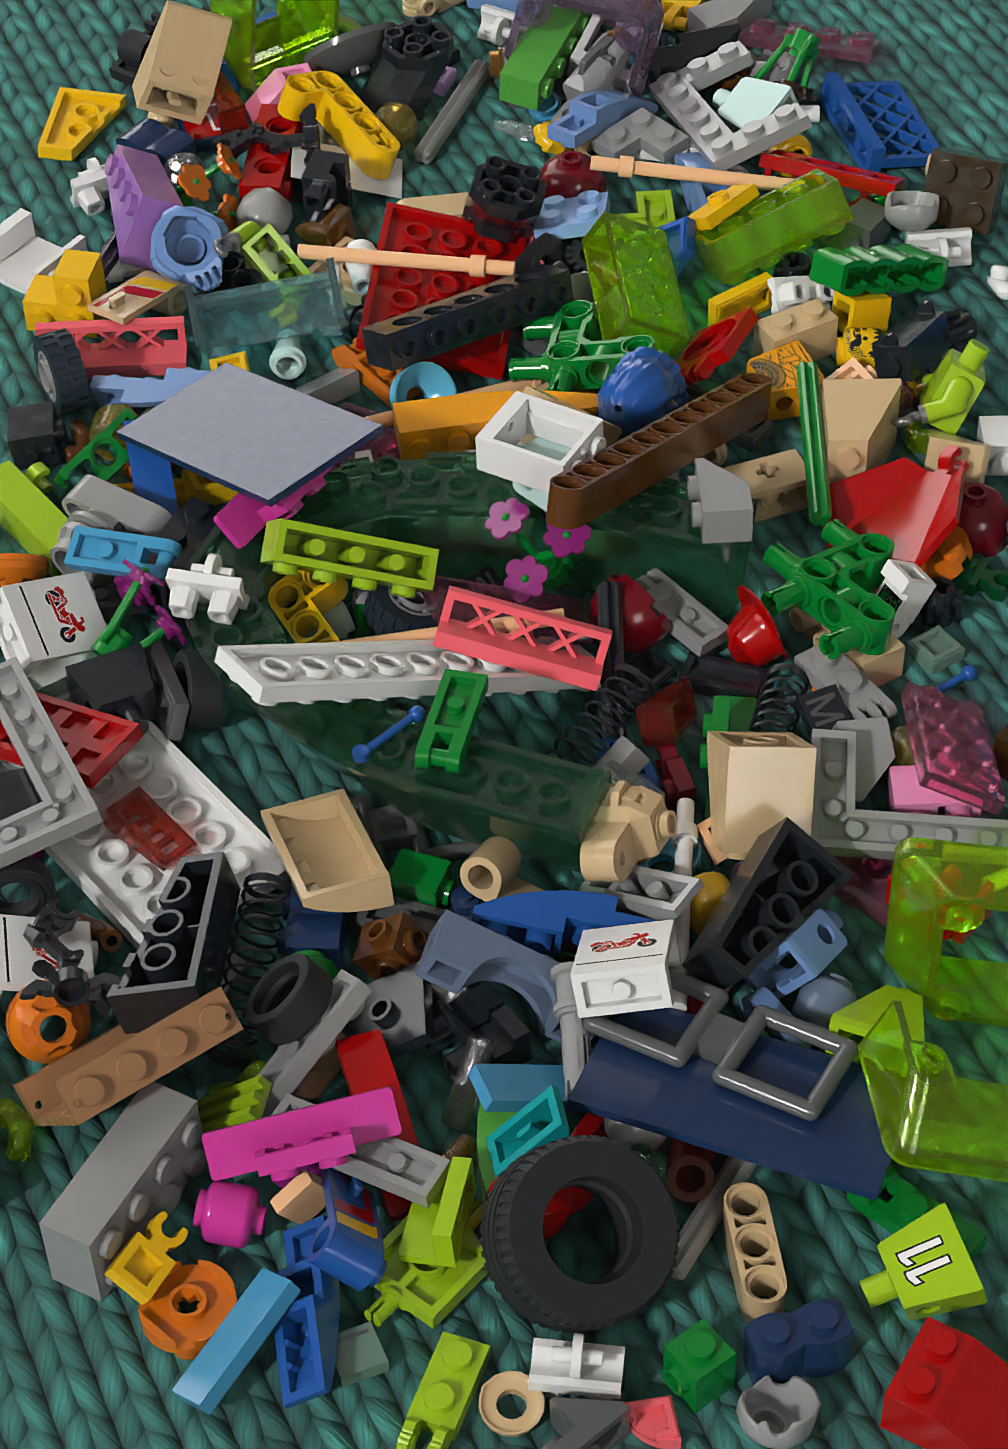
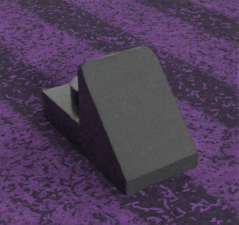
[542,1397,630,1449]

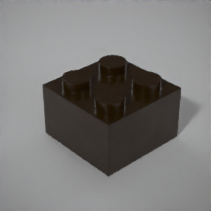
[924,146,1008,235]

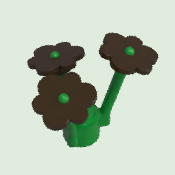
[734,27,821,104]

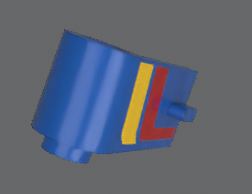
[307,1168,387,1291]

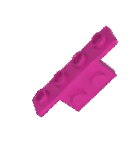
[213,465,334,549]
[202,1087,402,1181]

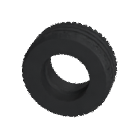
[480,1135,680,1333]

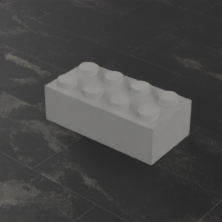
[39,1082,207,1302]

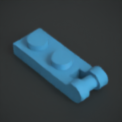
[64,525,182,586]

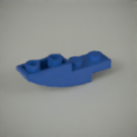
[472,890,658,956]

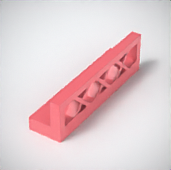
[35,316,189,381]
[433,585,613,691]

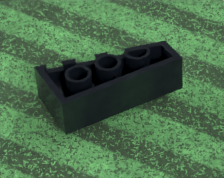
[682,817,855,990]
[106,851,241,1034]

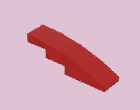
[335,1029,419,1222]

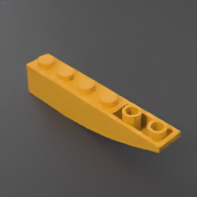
[393,391,627,462]

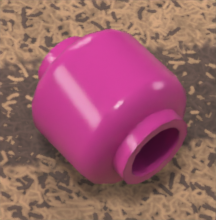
[193,1180,268,1249]

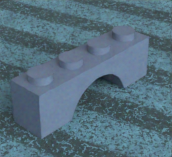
[415,909,595,1043]

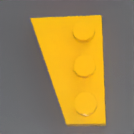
[38,87,126,161]

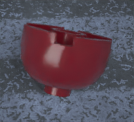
[540,150,607,199]
[956,482,1008,558]
[590,572,671,654]

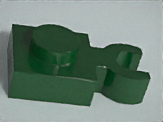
[951,555,1008,602]

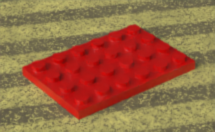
[355,202,526,380]

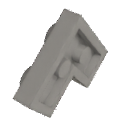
[591,107,690,163]

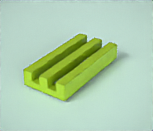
[197,1074,272,1135]

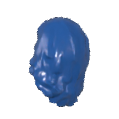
[597,346,689,433]

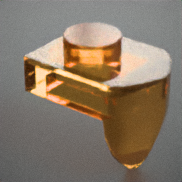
[295,204,354,247]

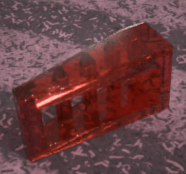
[214,71,248,136]
[636,677,698,746]
[104,786,198,871]

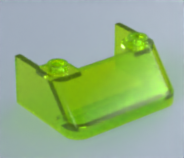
[210,0,340,92]
[884,837,1008,1027]
[858,1000,1008,1182]

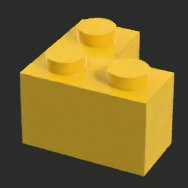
[22,249,107,338]

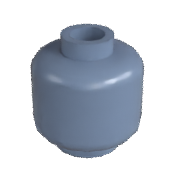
[791,971,858,1030]

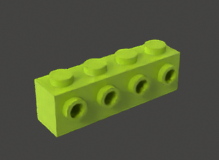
[260,518,439,598]

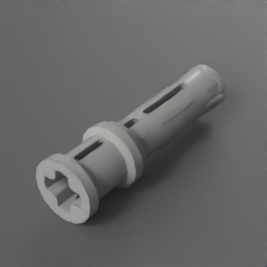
[550,962,592,1105]

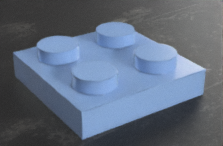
[533,190,611,240]

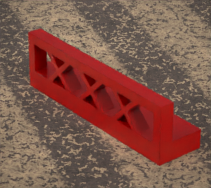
[759,147,905,208]

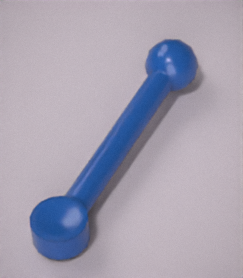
[905,665,978,713]
[352,705,426,763]

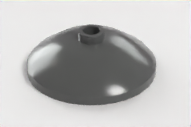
[303,22,397,78]

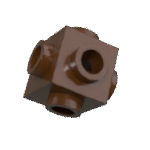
[352,912,429,980]

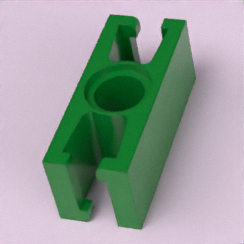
[53,408,137,490]

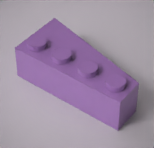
[105,144,184,271]

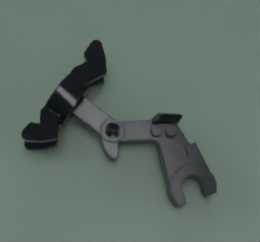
[212,103,321,166]
[19,897,122,1016]

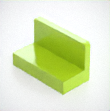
[398,1156,477,1268]

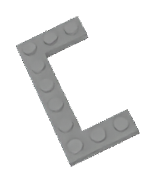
[649,40,812,171]
[0,657,103,869]
[810,728,1008,868]

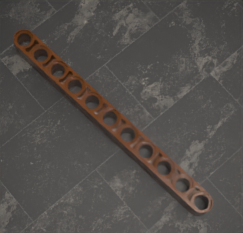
[546,373,773,529]

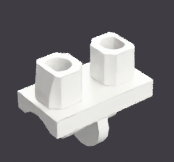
[477,4,534,46]
[70,157,110,217]
[905,227,972,267]
[767,276,834,315]
[165,553,250,625]
[528,1333,625,1401]

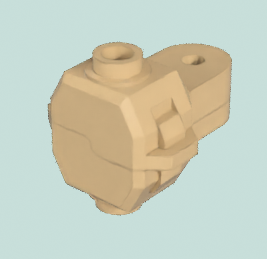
[580,781,677,882]

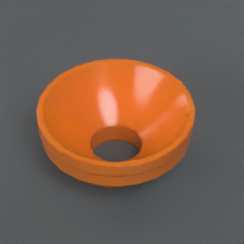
[0,553,49,587]
[5,979,91,1064]

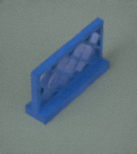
[819,72,940,172]

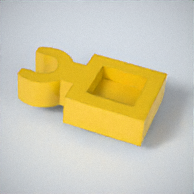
[104,1211,188,1305]

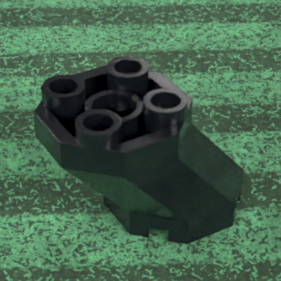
[359,15,454,129]
[462,156,547,243]

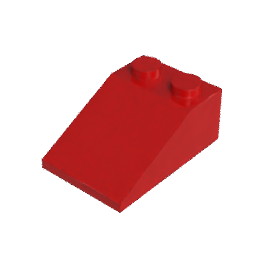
[880,1317,1008,1449]

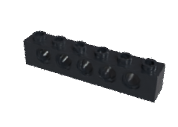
[361,264,574,371]

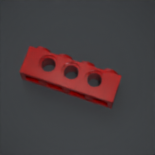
[238,104,304,202]

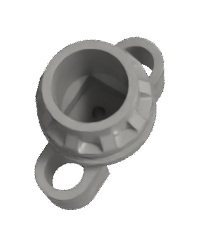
[50,475,172,585]

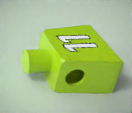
[859,1203,988,1320]

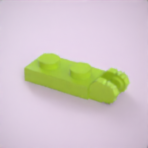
[396,1331,491,1449]

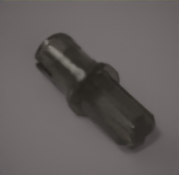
[441,1034,498,1130]

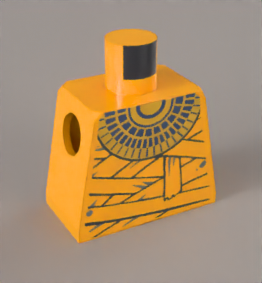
[746,340,826,420]

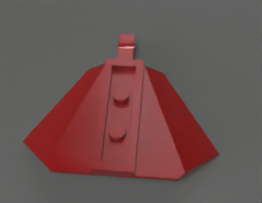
[821,445,970,566]

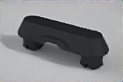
[501,232,565,279]

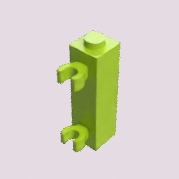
[0,460,67,577]

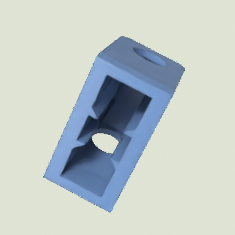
[744,908,848,1000]

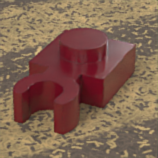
[655,742,696,817]

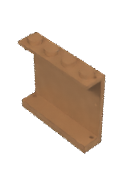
[13,987,243,1126]

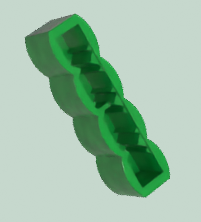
[809,243,949,296]

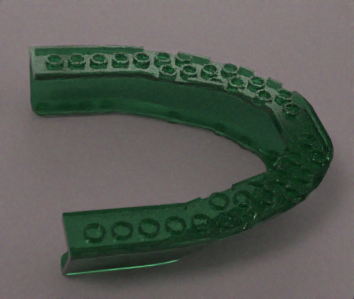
[184,452,757,873]

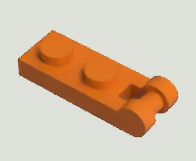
[332,337,422,409]

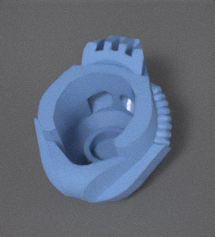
[150,205,230,292]

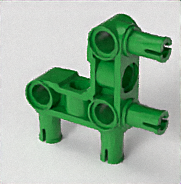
[509,300,656,392]
[761,519,896,660]

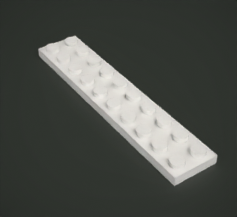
[214,635,601,706]

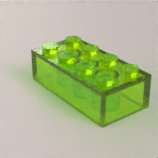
[694,168,854,285]
[581,211,691,359]

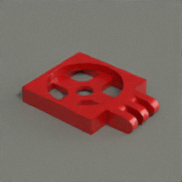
[675,307,759,388]

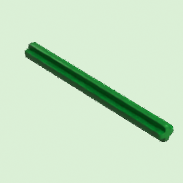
[796,360,832,527]

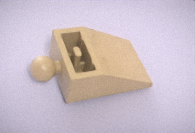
[132,0,232,129]

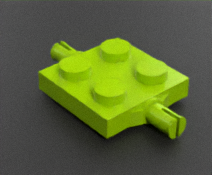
[364,1200,489,1329]

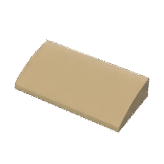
[260,788,395,912]

